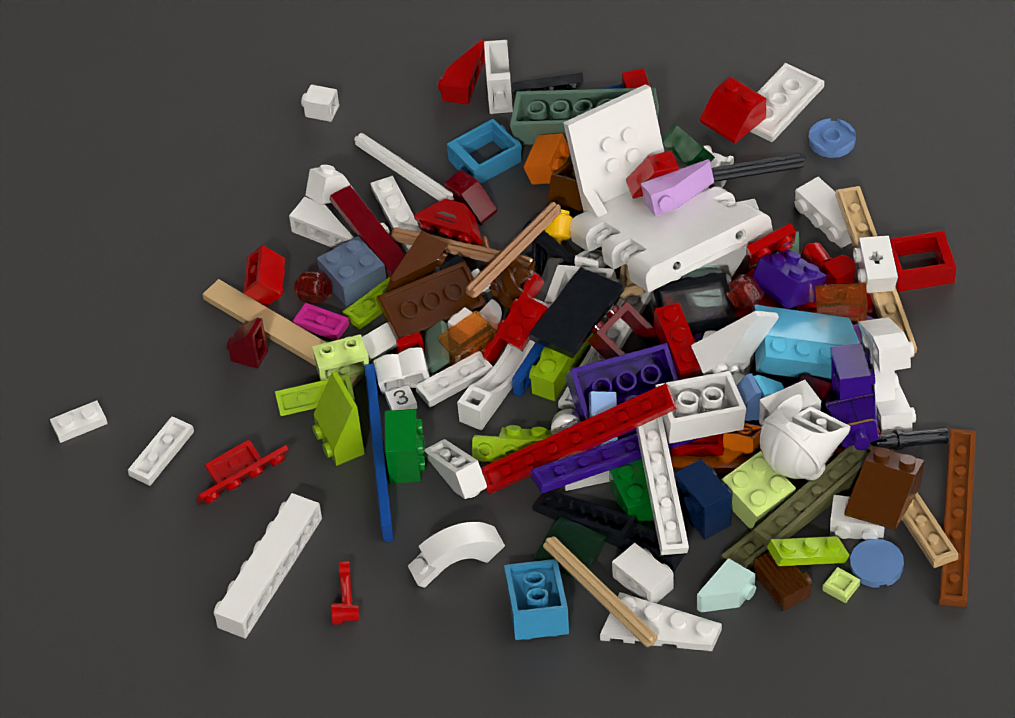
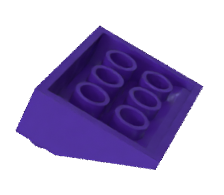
[565,343,679,437]

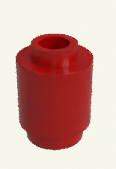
[801,243,832,272]

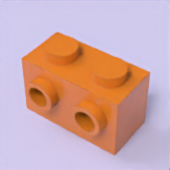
[524,133,570,185]

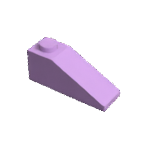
[641,159,714,216]

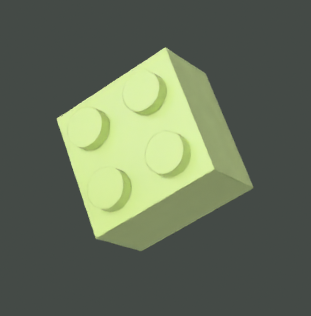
[721,451,796,531]

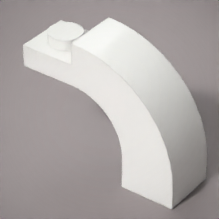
[408,522,505,588]

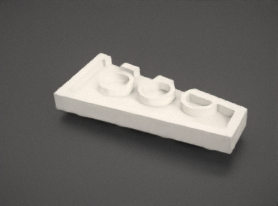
[600,592,722,651]

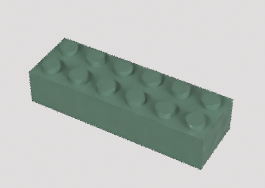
[510,88,659,145]

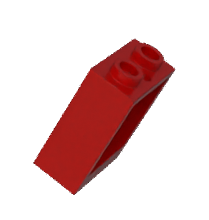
[890,230,957,292]

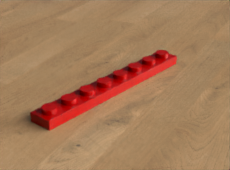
[481,383,677,494]

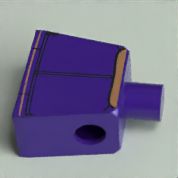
[825,393,879,450]

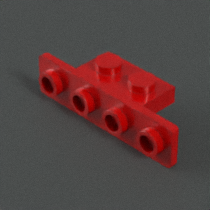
[483,273,548,365]
[196,440,289,505]

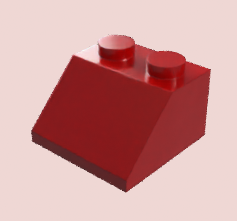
[699,76,766,144]

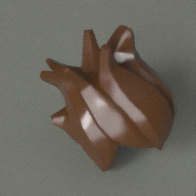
[489,258,536,310]

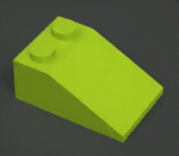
[312,371,364,466]

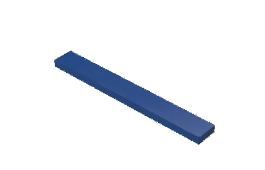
[364,363,394,542]

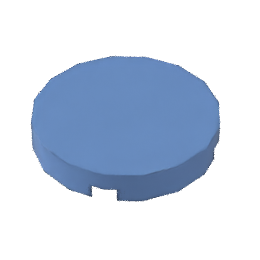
[808,118,856,158]
[850,539,904,588]

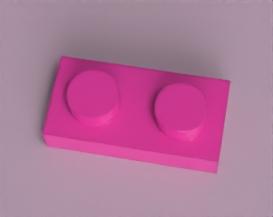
[293,303,349,341]

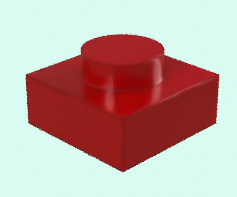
[396,332,425,355]

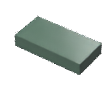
[424,320,449,374]

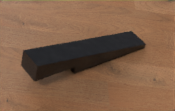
[532,490,686,572]

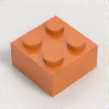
[723,423,762,454]

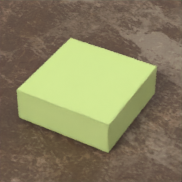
[823,567,860,603]

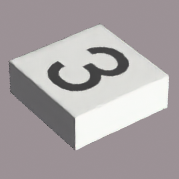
[385,384,417,410]

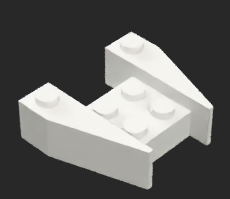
[858,317,916,434]

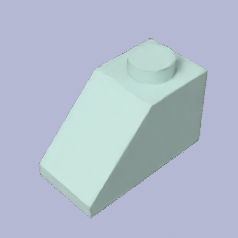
[697,558,756,612]

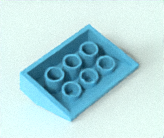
[752,305,860,382]

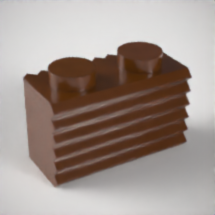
[754,552,812,611]

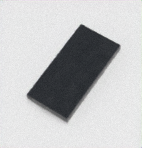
[529,267,624,358]

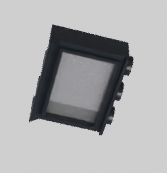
[651,273,738,338]

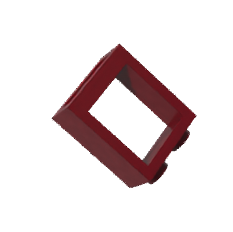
[587,302,661,360]

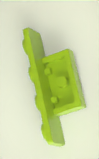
[472,425,552,462]

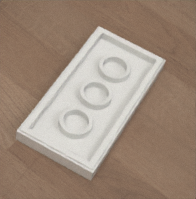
[750,63,824,142]

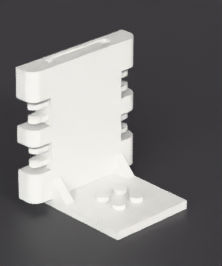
[563,84,773,293]

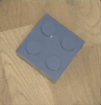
[317,236,386,306]

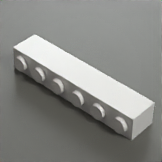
[214,493,322,639]

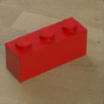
[654,302,704,380]

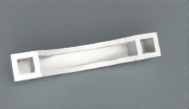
[457,298,551,431]

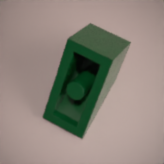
[662,123,715,166]

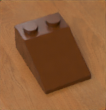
[547,159,584,213]
[844,446,924,530]

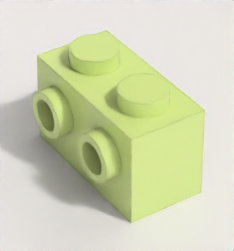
[312,334,369,381]

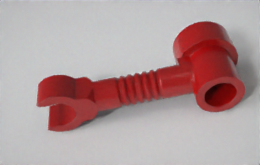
[331,561,359,625]

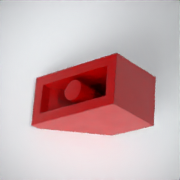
[626,151,679,199]

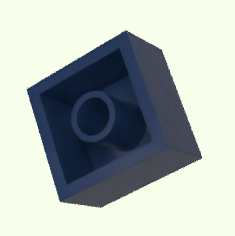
[675,459,733,540]

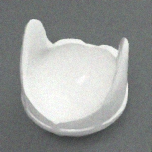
[760,394,850,481]

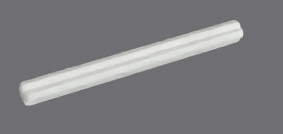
[354,133,454,201]

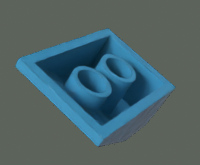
[504,559,569,640]

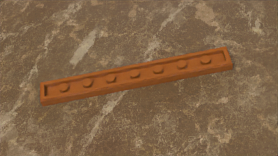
[939,429,976,607]

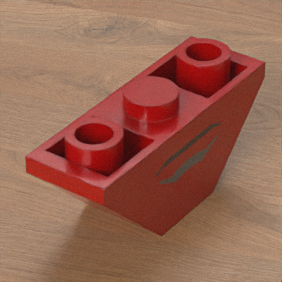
[414,198,483,246]

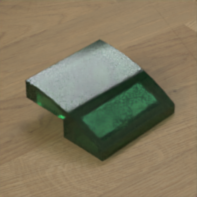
[534,516,608,579]

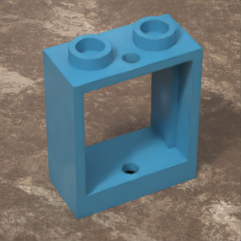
[447,119,522,184]

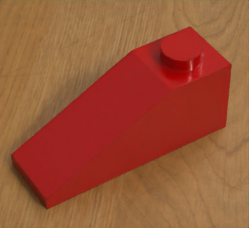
[438,40,485,105]

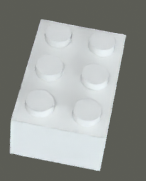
[655,371,746,444]

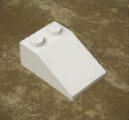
[691,311,779,375]

